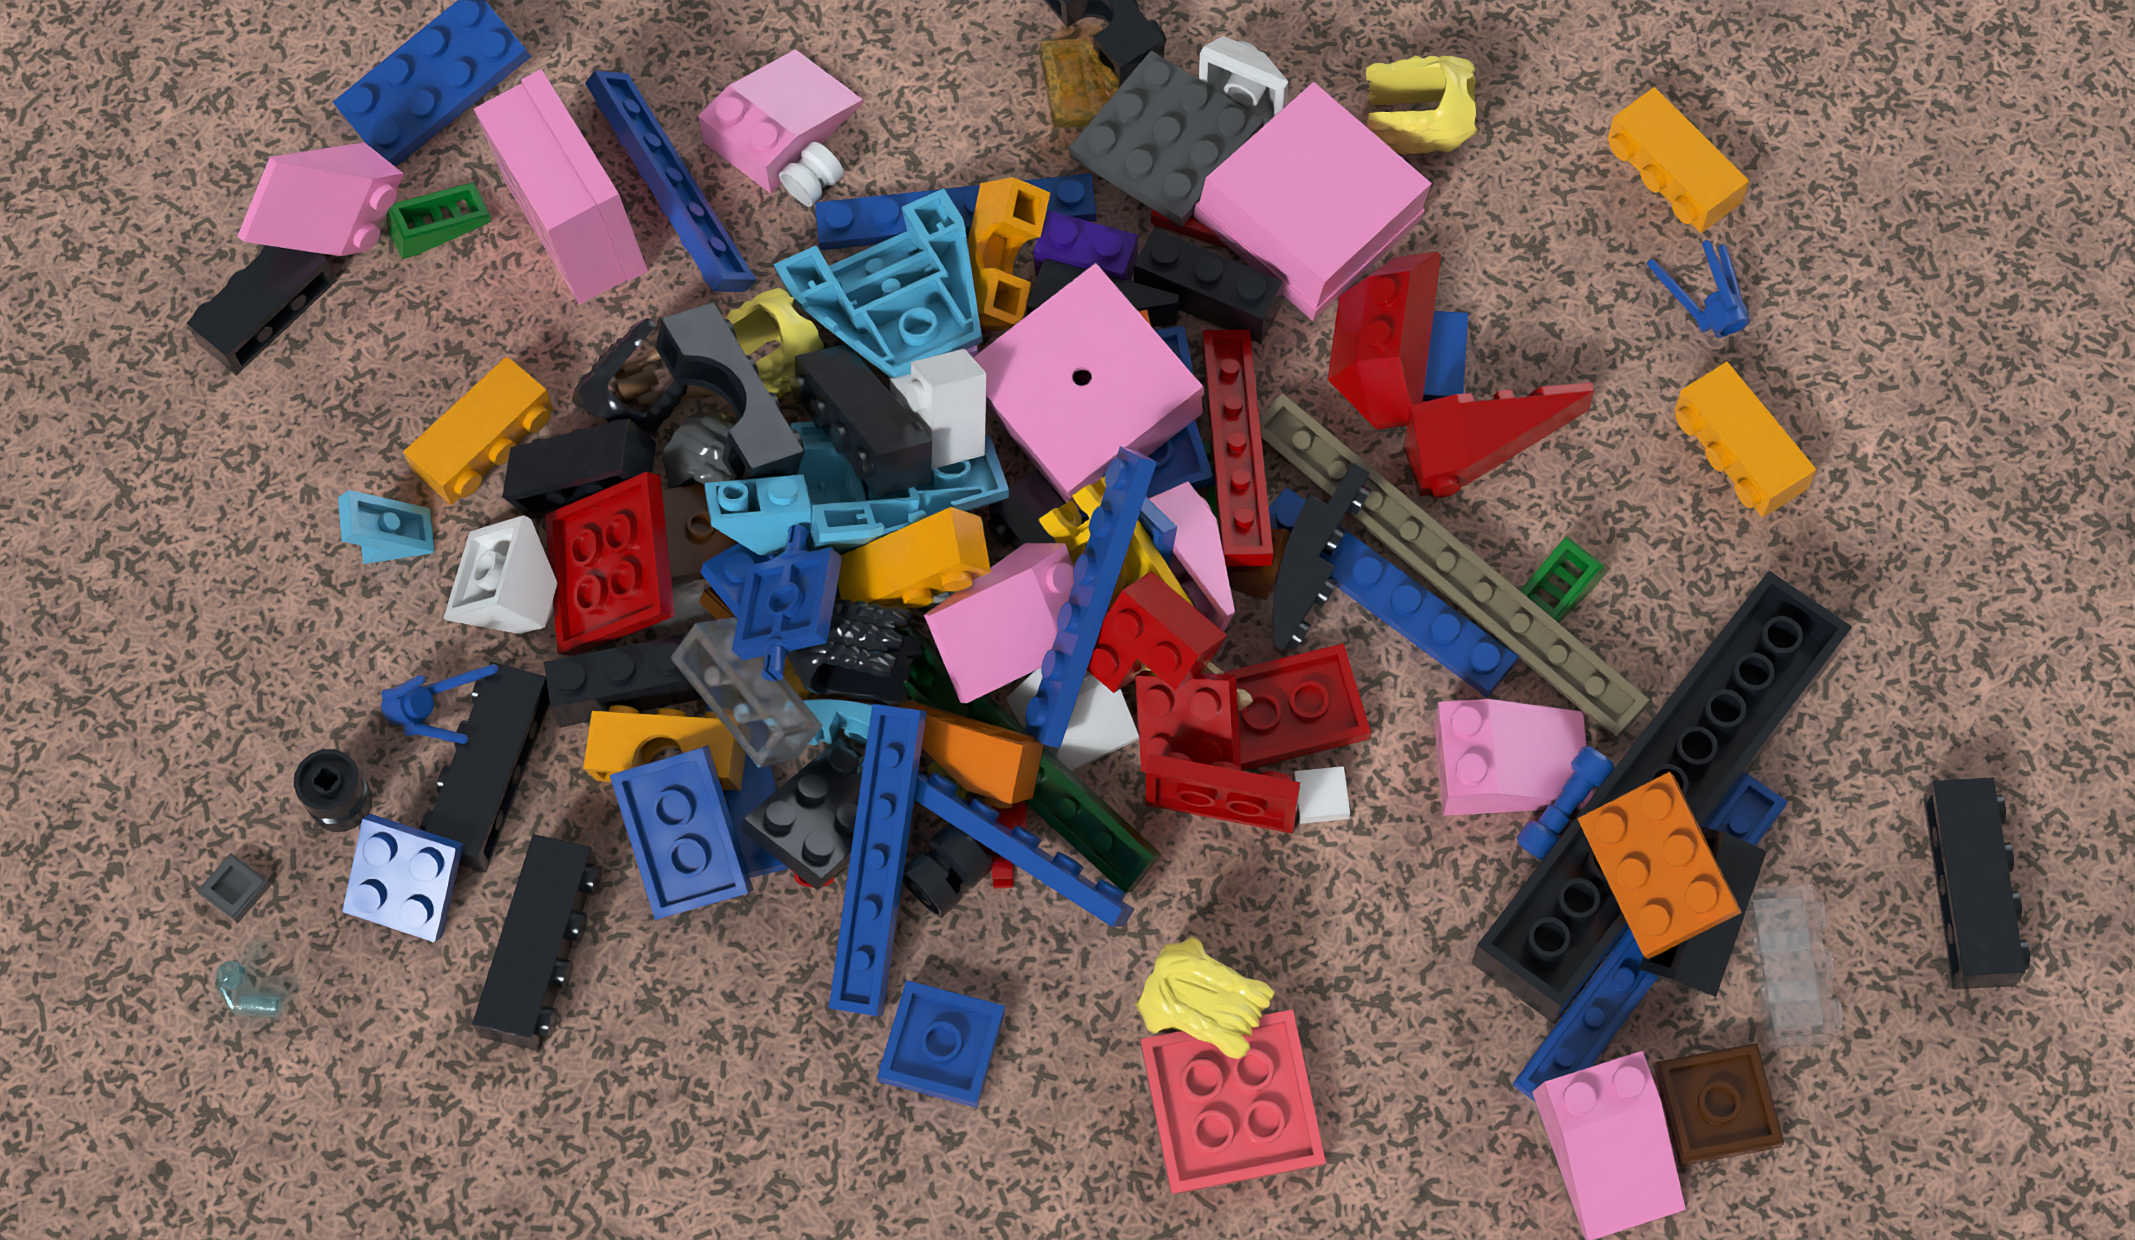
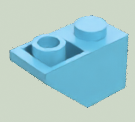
[705,474,811,555]

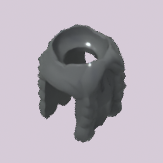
[662,411,735,489]

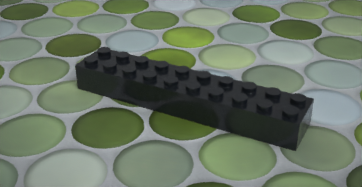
[1471,571,1852,1024]

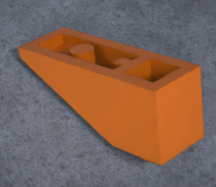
[893,701,1044,808]

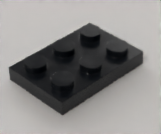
[740,738,865,890]

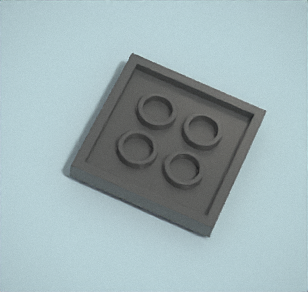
[1069,50,1264,227]

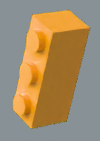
[1607,87,1749,233]
[403,356,554,506]
[1674,361,1817,518]
[838,507,991,608]

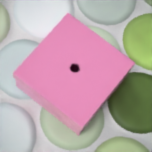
[474,69,648,304]
[1193,82,1432,321]
[973,263,1204,510]

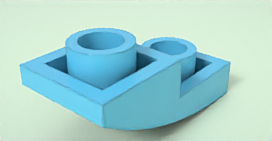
[783,699,872,745]

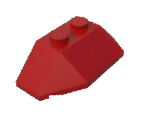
[1327,251,1441,430]

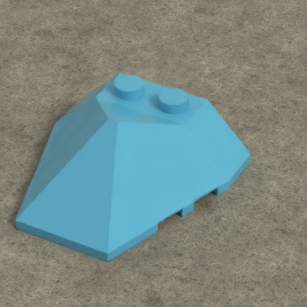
[773,188,983,378]
[790,421,1009,554]

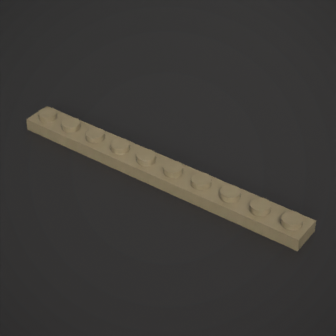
[1259,393,1650,740]

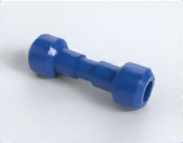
[1517,746,1615,861]

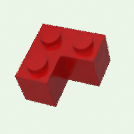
[1087,571,1228,693]

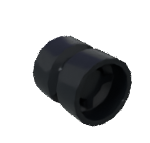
[293,749,373,832]
[902,822,993,918]

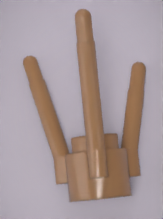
[614,348,717,408]

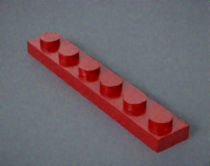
[1202,330,1273,567]

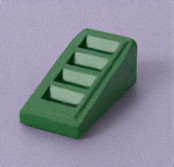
[386,182,491,259]
[1520,536,1607,623]

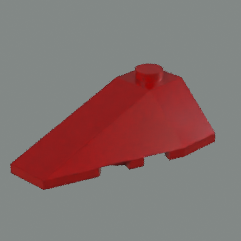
[1403,382,1594,498]

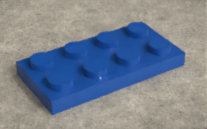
[333,0,532,167]

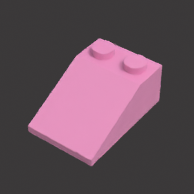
[698,49,863,194]
[238,142,404,256]
[1149,482,1235,632]
[924,543,1074,703]
[1434,699,1593,816]
[1532,1051,1686,1240]

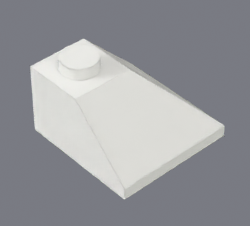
[1199,36,1288,125]
[444,515,557,634]
[1006,668,1139,772]

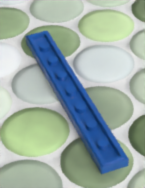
[1513,773,1788,1102]

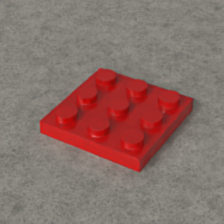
[545,472,675,656]

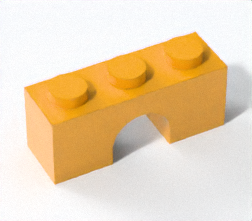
[967,177,1050,331]
[583,705,748,791]

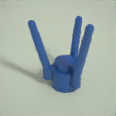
[1647,240,1750,338]
[381,664,499,744]

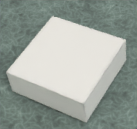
[1294,766,1350,824]

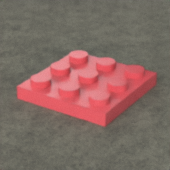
[1140,1009,1326,1196]

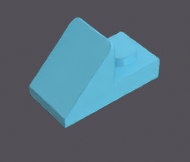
[338,490,434,564]

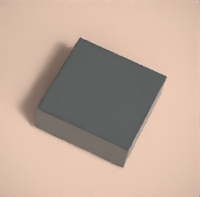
[197,853,271,924]

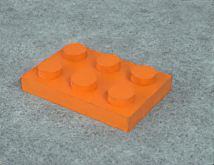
[1577,772,1742,959]

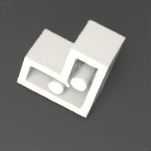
[890,349,986,469]

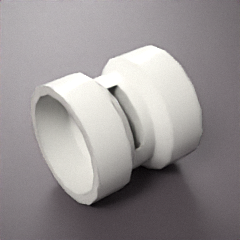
[779,141,844,207]

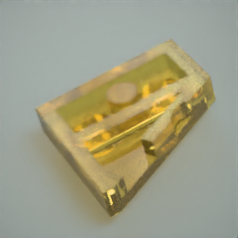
[1039,38,1120,129]

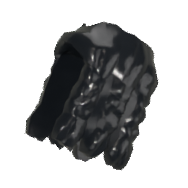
[571,318,689,436]
[787,596,923,706]

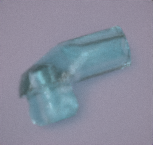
[215,961,283,1019]

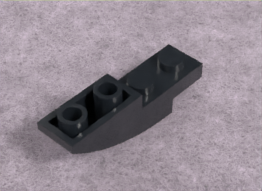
[1272,463,1372,655]

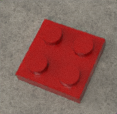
[1135,670,1241,772]

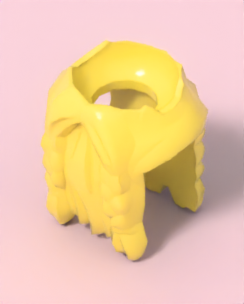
[1366,55,1478,155]
[725,288,825,399]
[1135,937,1275,1059]

